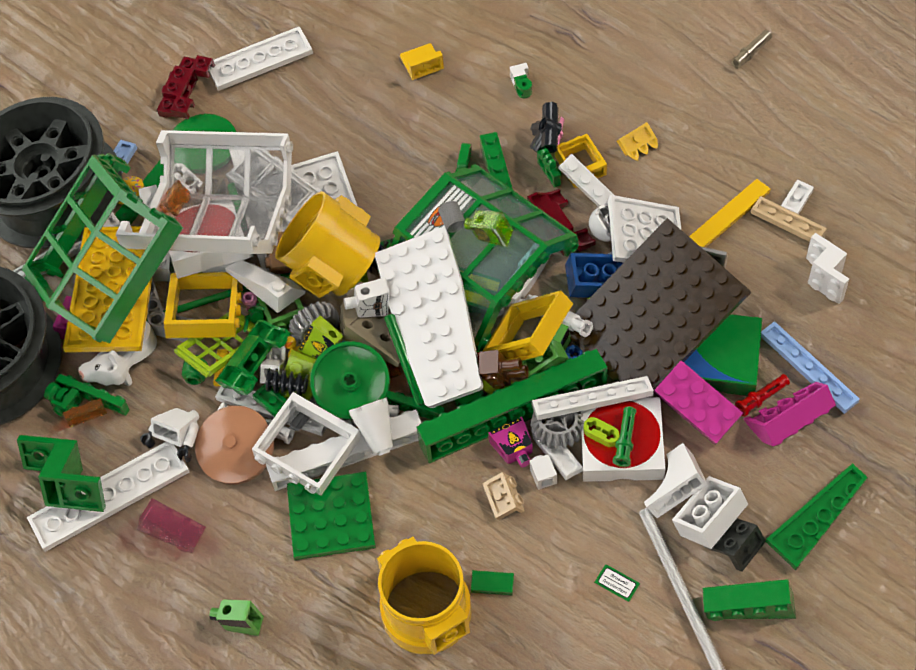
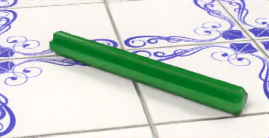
[384,314,425,406]

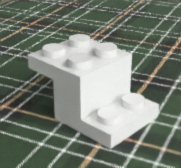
[806,233,849,304]

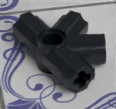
[530,101,562,153]

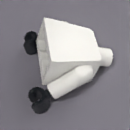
[140,408,199,463]

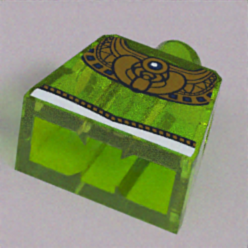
[464,210,514,247]

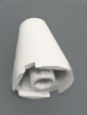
[349,398,393,456]

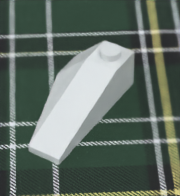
[226,260,305,313]

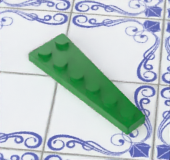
[765,463,868,571]

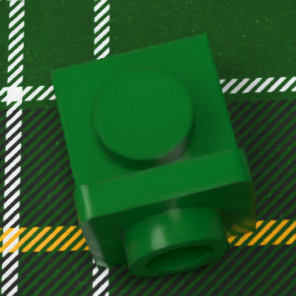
[50,388,83,418]

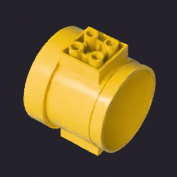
[275,191,380,298]
[377,537,472,655]

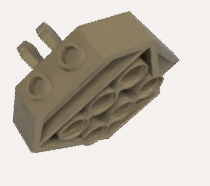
[339,282,401,367]

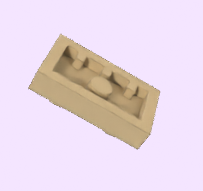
[482,472,525,520]

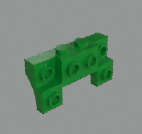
[215,320,291,395]

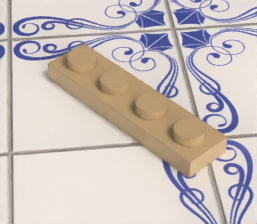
[751,196,827,242]

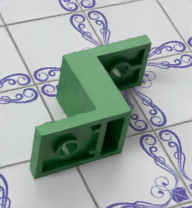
[17,435,106,512]

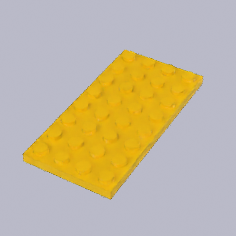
[63,226,152,352]

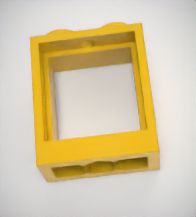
[555,134,607,188]

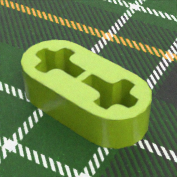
[583,417,620,447]

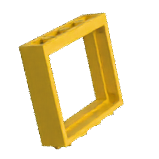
[164,272,243,338]
[482,290,573,360]

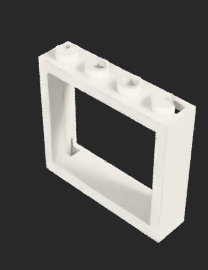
[252,392,361,495]

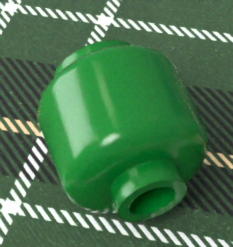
[181,355,208,385]

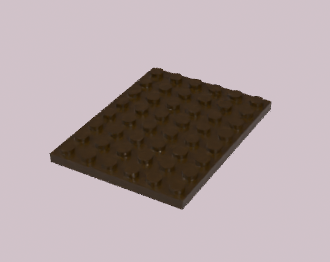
[569,218,751,397]

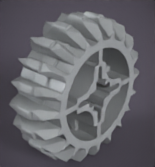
[289,301,339,344]
[531,411,584,450]

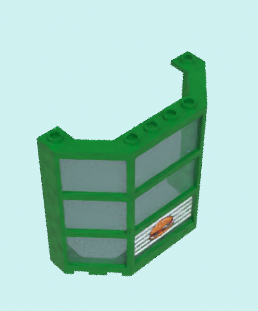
[378,164,579,352]

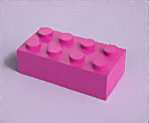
[654,361,743,445]

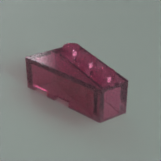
[137,498,206,553]

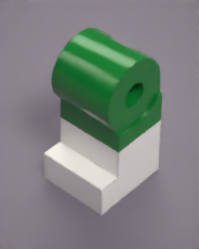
[510,63,532,99]

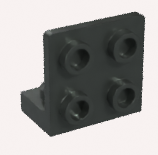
[704,518,766,572]

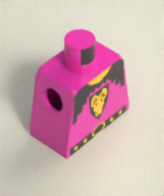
[488,417,533,468]

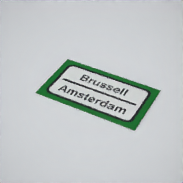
[594,564,640,602]

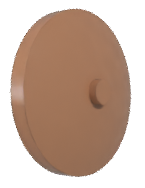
[195,406,274,485]

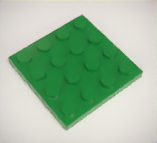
[287,472,376,560]

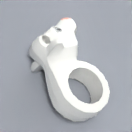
[78,321,157,386]

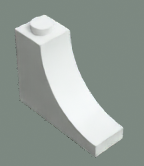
[644,443,708,518]

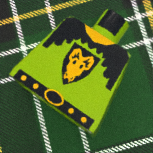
[298,316,343,360]

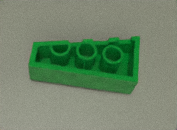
[702,579,796,621]

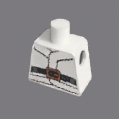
[344,278,390,318]

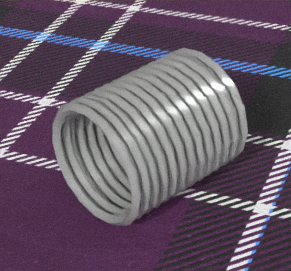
[438,201,466,232]

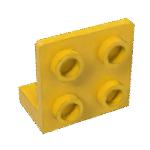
[400,43,444,80]

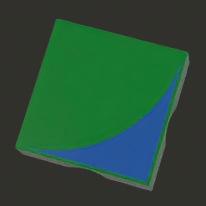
[684,314,762,396]

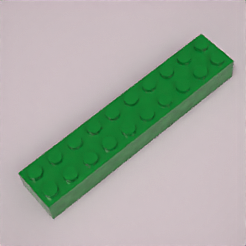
[416,349,607,464]

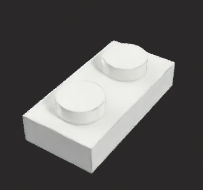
[781,180,814,215]

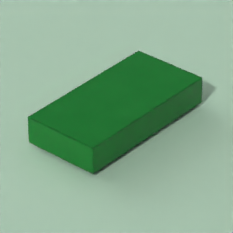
[471,570,514,596]

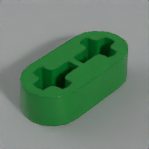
[457,143,472,169]

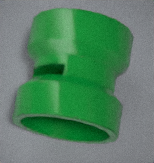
[44,382,70,403]

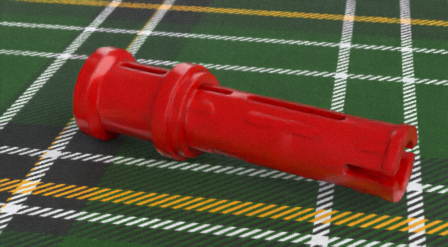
[735,374,790,417]

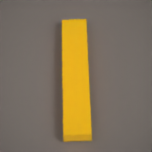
[689,179,771,248]

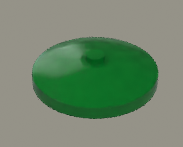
[310,341,390,420]

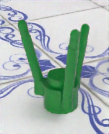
[243,303,265,332]

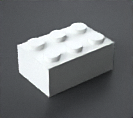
[672,476,748,549]

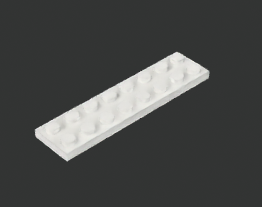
[27,442,190,552]

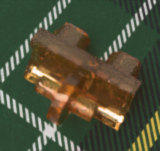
[159,180,191,217]

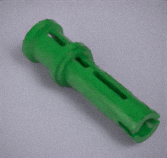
[613,407,636,467]

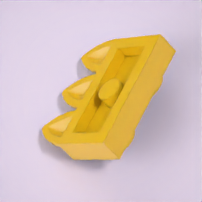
[617,122,658,161]

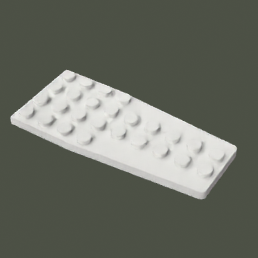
[375,226,483,408]

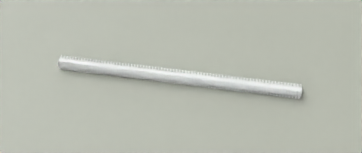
[639,508,726,670]

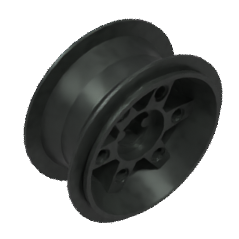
[0,97,122,249]
[0,267,62,425]

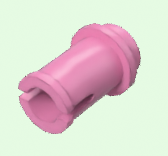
[242,292,257,312]

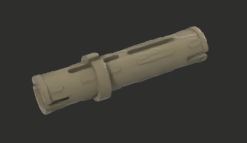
[731,30,772,68]

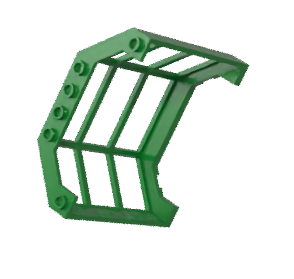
[22,153,183,343]

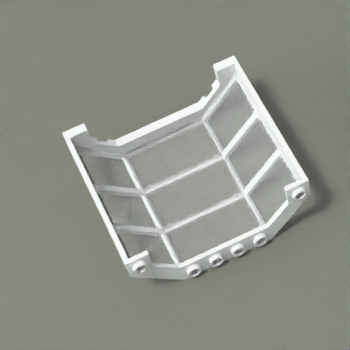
[116,130,293,254]

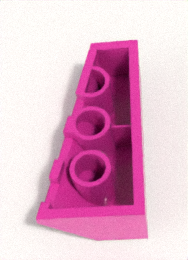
[743,382,836,446]

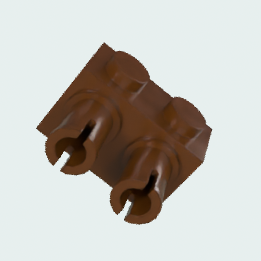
[479,350,529,389]

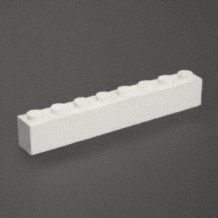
[265,410,421,491]

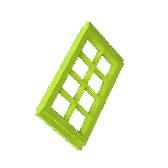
[174,312,255,378]

